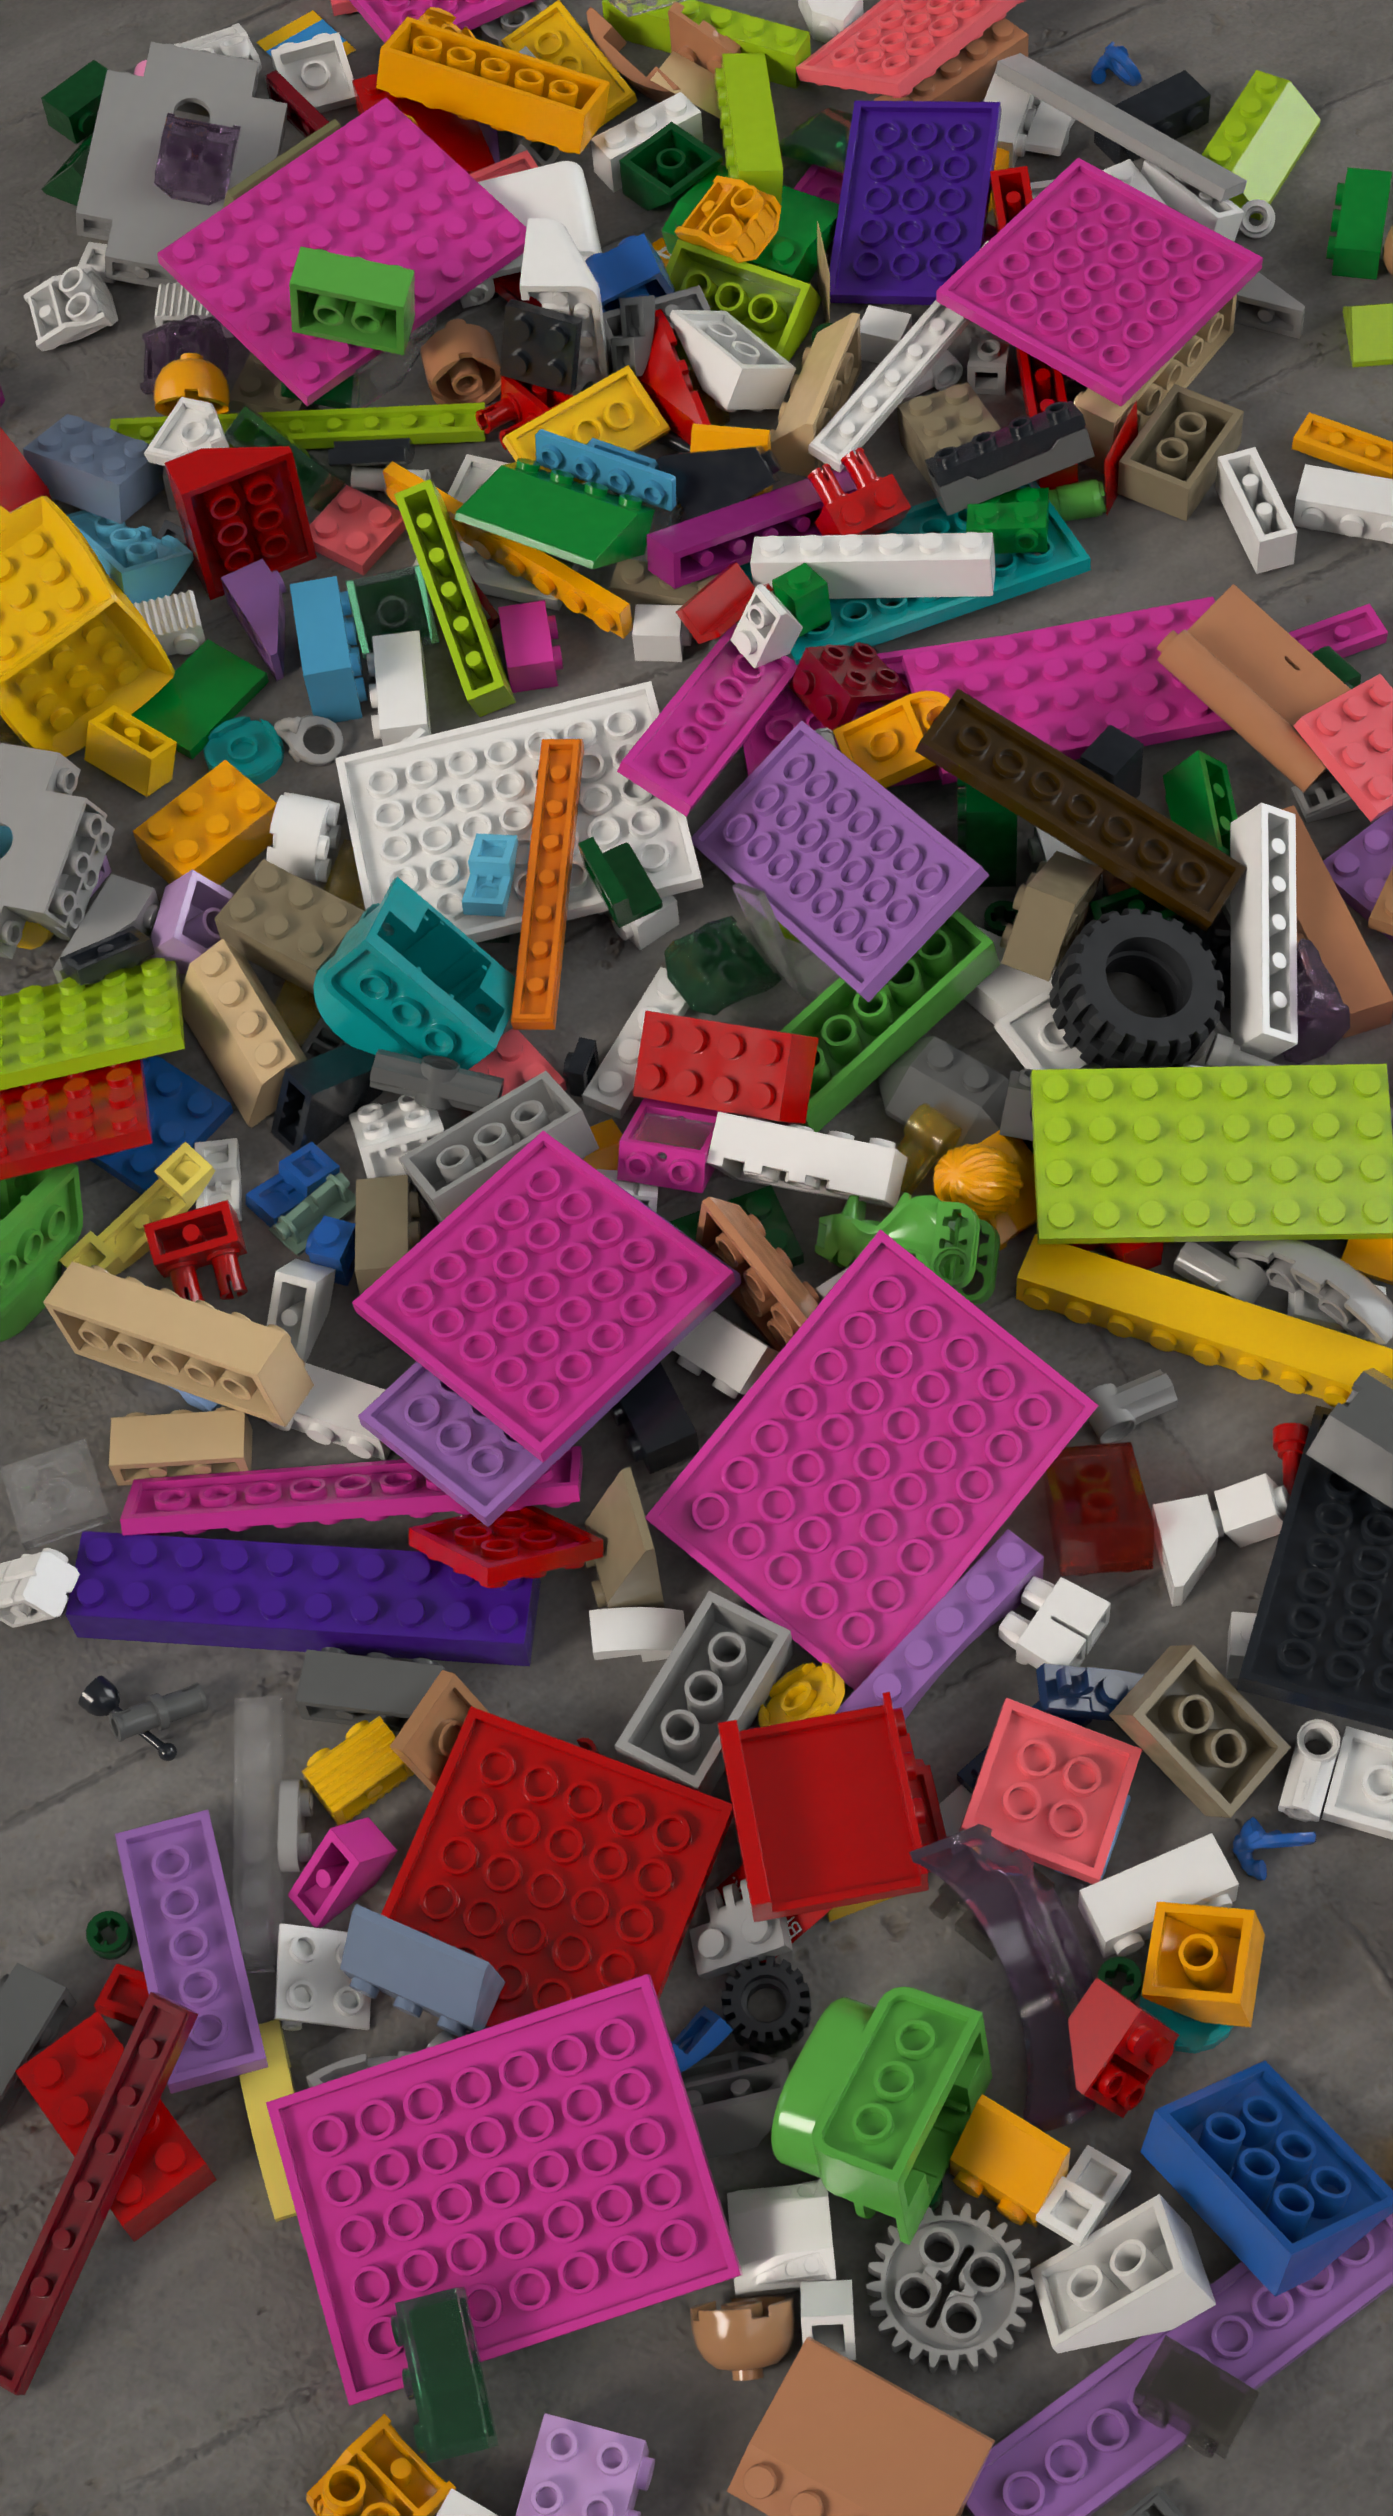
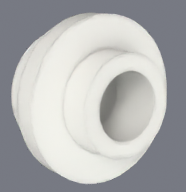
[1239,199,1275,238]

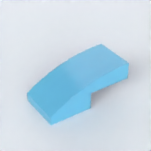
[462,833,518,917]

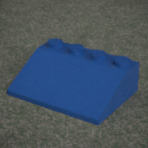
[1140,2061,1393,2297]

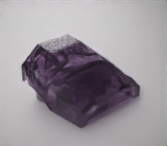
[154,113,241,206]
[140,315,229,395]
[1282,938,1350,1065]

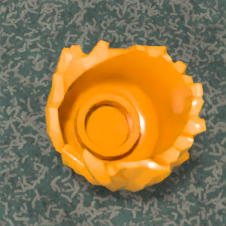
[933,1144,1024,1220]

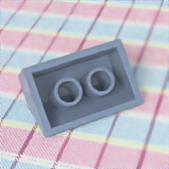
[340,1904,505,2037]

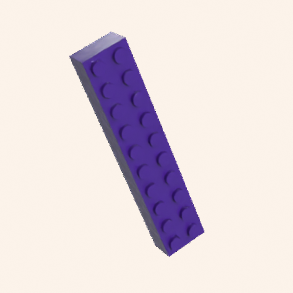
[65,1531,541,1666]

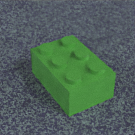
[289,247,415,355]

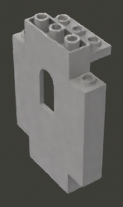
[76,42,287,288]
[0,743,115,959]

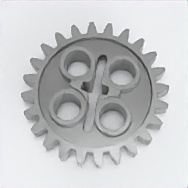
[866,2201,1034,2375]

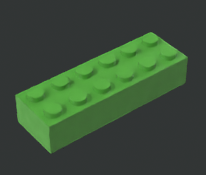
[781,910,1000,1132]

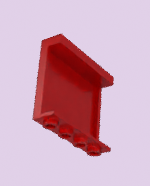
[718,1692,936,1922]

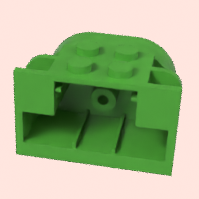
[0,1163,83,1342]
[771,1986,992,2245]

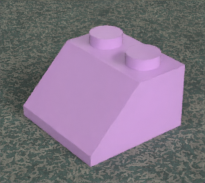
[150,869,234,974]

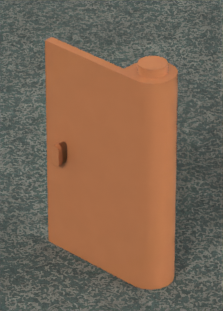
[1157,584,1351,793]

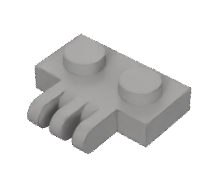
[689,1879,793,1980]

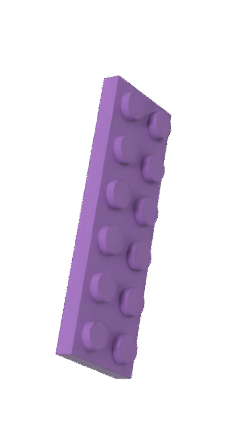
[115,1810,268,2094]

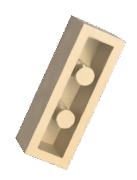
[109,1407,253,1486]

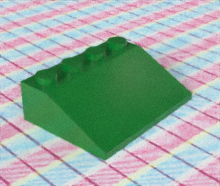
[662,164,839,284]
[454,458,655,569]

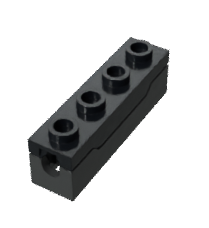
[925,401,1095,516]

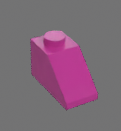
[288,1817,397,1928]

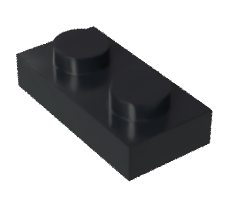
[60,926,155,986]

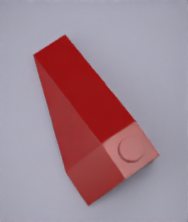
[636,309,711,446]

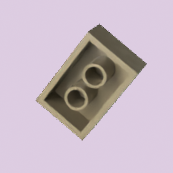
[897,382,1001,493]
[1117,384,1244,522]
[1000,851,1104,982]
[214,859,364,994]
[1109,1645,1291,1818]

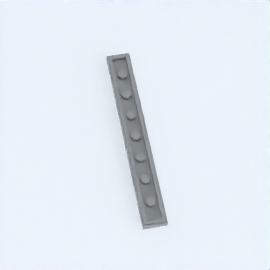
[995,53,1247,202]

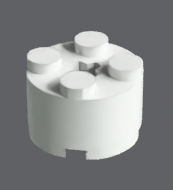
[266,792,341,882]

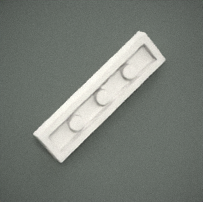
[582,967,699,1119]

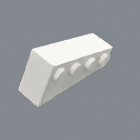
[706,1112,908,1208]

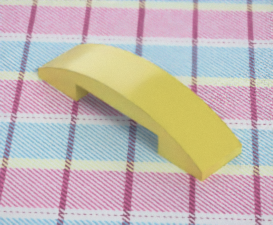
[59,1142,215,1276]
[239,2019,297,2222]

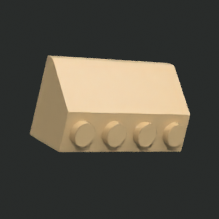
[770,312,862,477]
[181,939,307,1128]

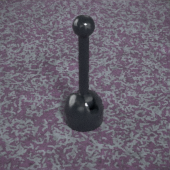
[78,1675,177,1761]

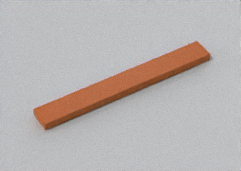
[511,739,584,1030]

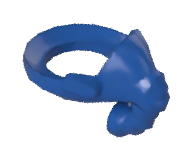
[1091,41,1142,87]
[1232,1817,1316,1881]

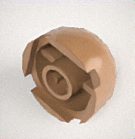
[690,2296,795,2381]

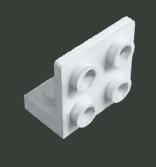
[349,1095,444,1183]

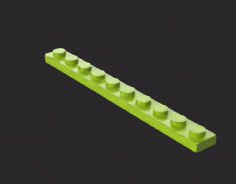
[110,402,486,450]

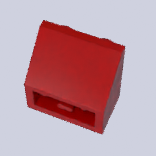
[1068,1977,1179,2118]

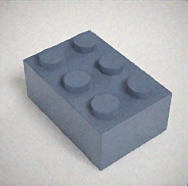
[23,414,164,524]

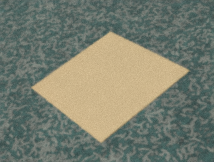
[651,51,720,119]
[817,221,830,323]

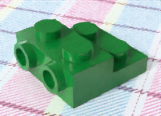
[966,487,1049,554]

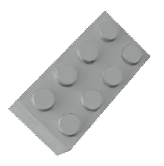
[398,1071,599,1224]
[615,1591,793,1795]

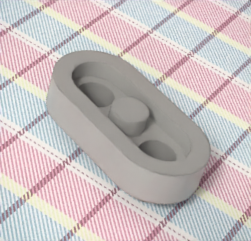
[277,1779,314,1872]

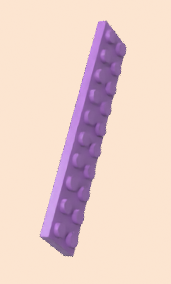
[965,2213,1393,2516]

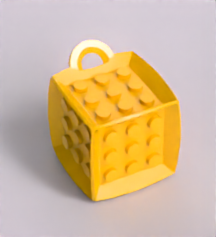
[0,496,175,757]

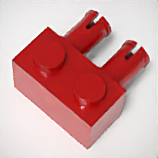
[475,376,573,453]
[807,447,911,536]
[143,1200,248,1302]

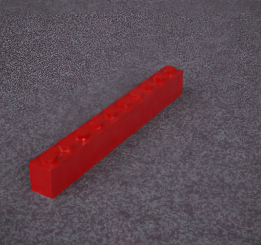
[990,166,1078,490]

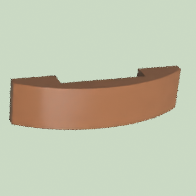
[586,7,681,103]

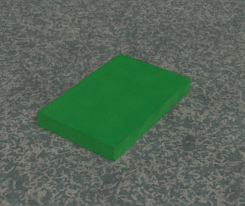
[132,639,269,760]

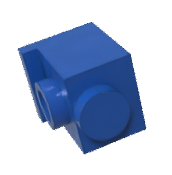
[306,1215,355,1286]

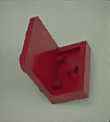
[788,642,908,736]

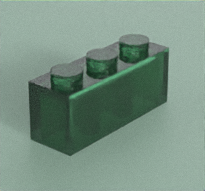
[225,406,346,512]
[391,2287,498,2464]

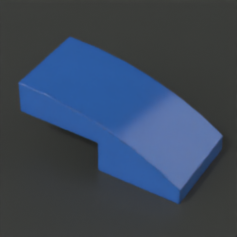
[245,1141,340,1228]
[671,2005,734,2073]

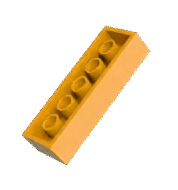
[376,17,610,155]

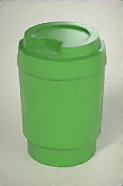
[1049,479,1106,521]

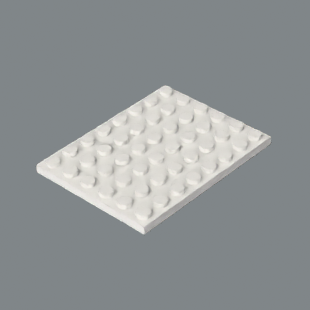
[335,681,703,943]

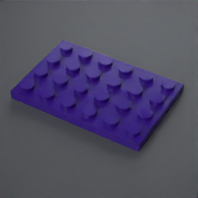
[829,101,1002,305]

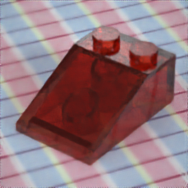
[1043,1442,1155,1576]

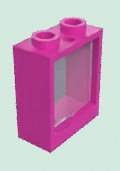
[617,1098,728,1193]

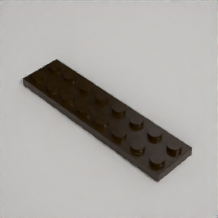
[915,689,1247,932]

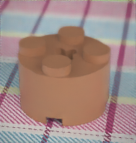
[420,319,501,405]

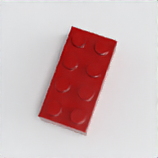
[633,1010,819,1124]
[15,2011,217,2242]

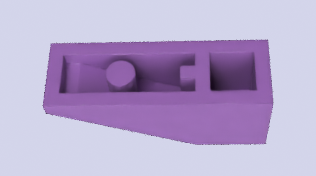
[221,558,286,681]

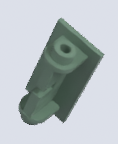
[269,1172,356,1257]

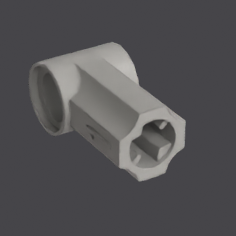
[1173,1242,1269,1304]
[1085,1369,1178,1444]

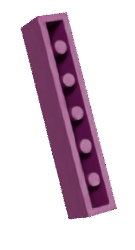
[647,469,857,589]

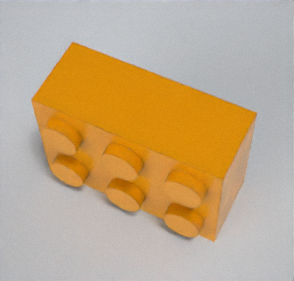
[133,760,277,885]

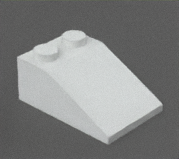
[669,310,796,412]
[1031,2194,1216,2353]

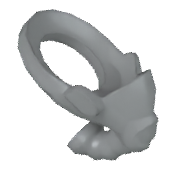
[274,715,344,766]

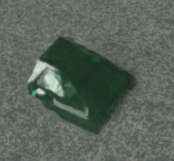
[779,107,852,173]
[664,916,782,1016]

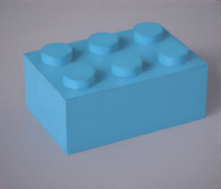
[290,576,368,723]

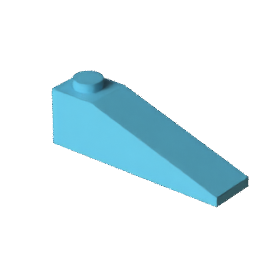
[67,510,194,604]

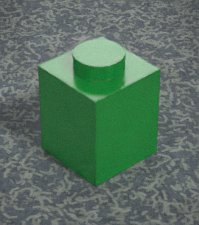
[772,563,832,637]

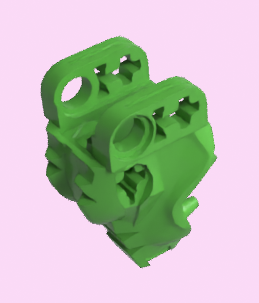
[815,1192,1000,1305]

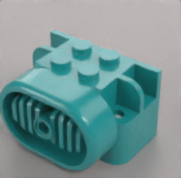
[313,877,516,1070]

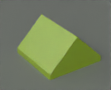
[1342,303,1393,368]

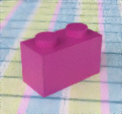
[498,600,564,693]

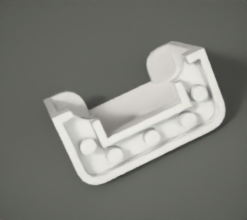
[460,161,602,308]
[520,218,610,396]

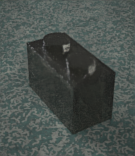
[1132,2335,1260,2460]

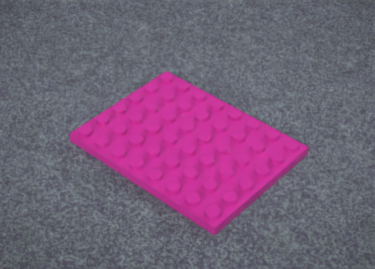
[157,98,527,406]
[645,1229,1099,1691]
[266,1974,743,2406]

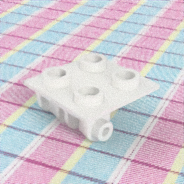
[274,1923,371,2031]

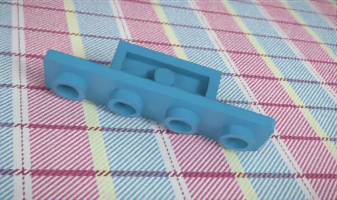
[535,429,676,511]

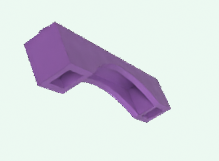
[835,1529,1044,1720]

